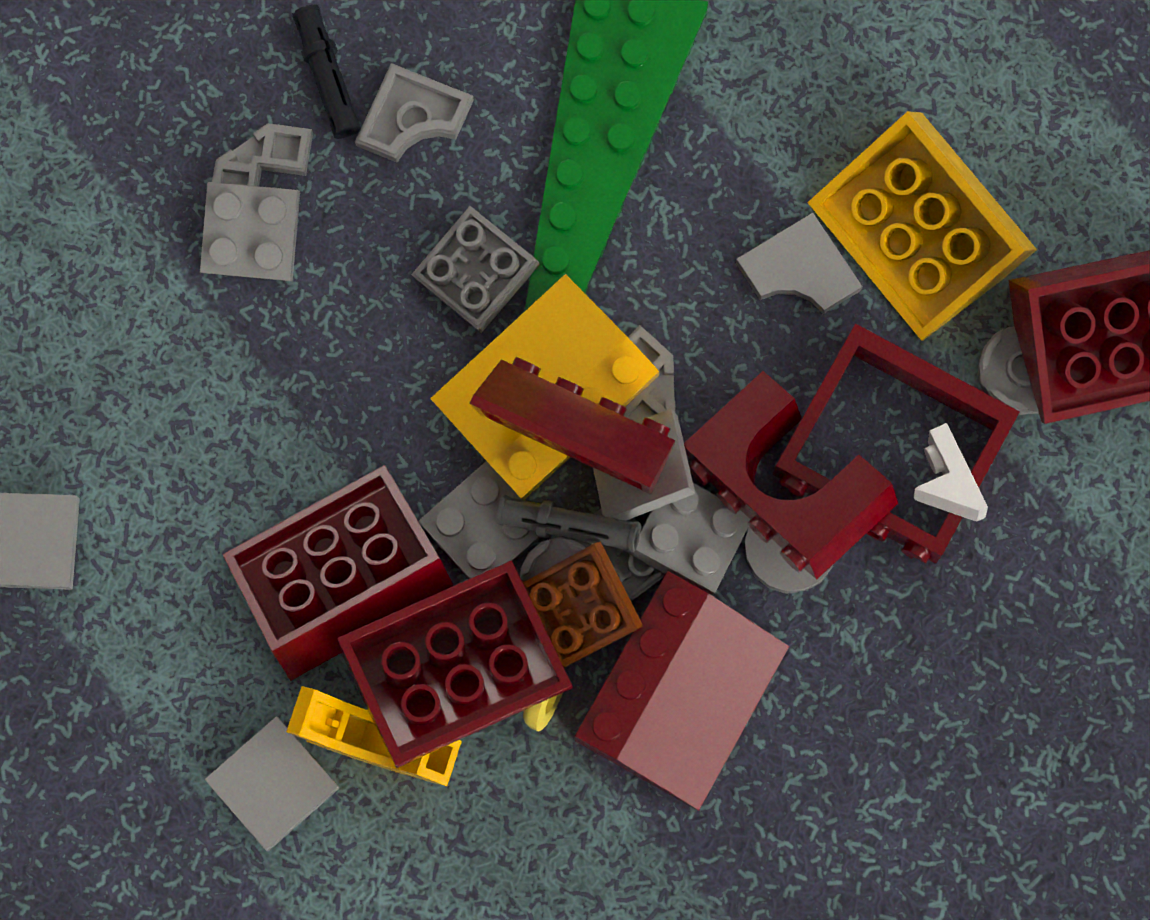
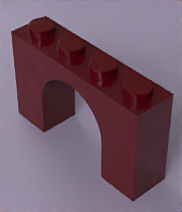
[684,371,898,580]

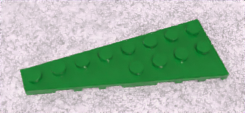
[525,0,708,311]

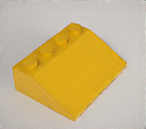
[807,111,1037,341]
[430,274,659,500]

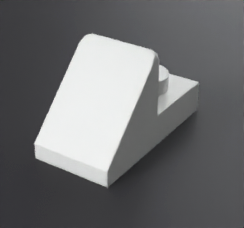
[914,423,988,522]

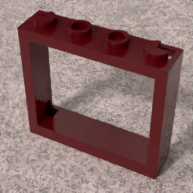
[773,323,1020,563]

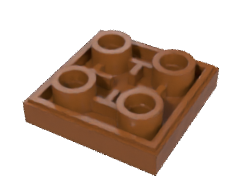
[523,541,643,668]

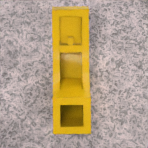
[286,686,462,786]

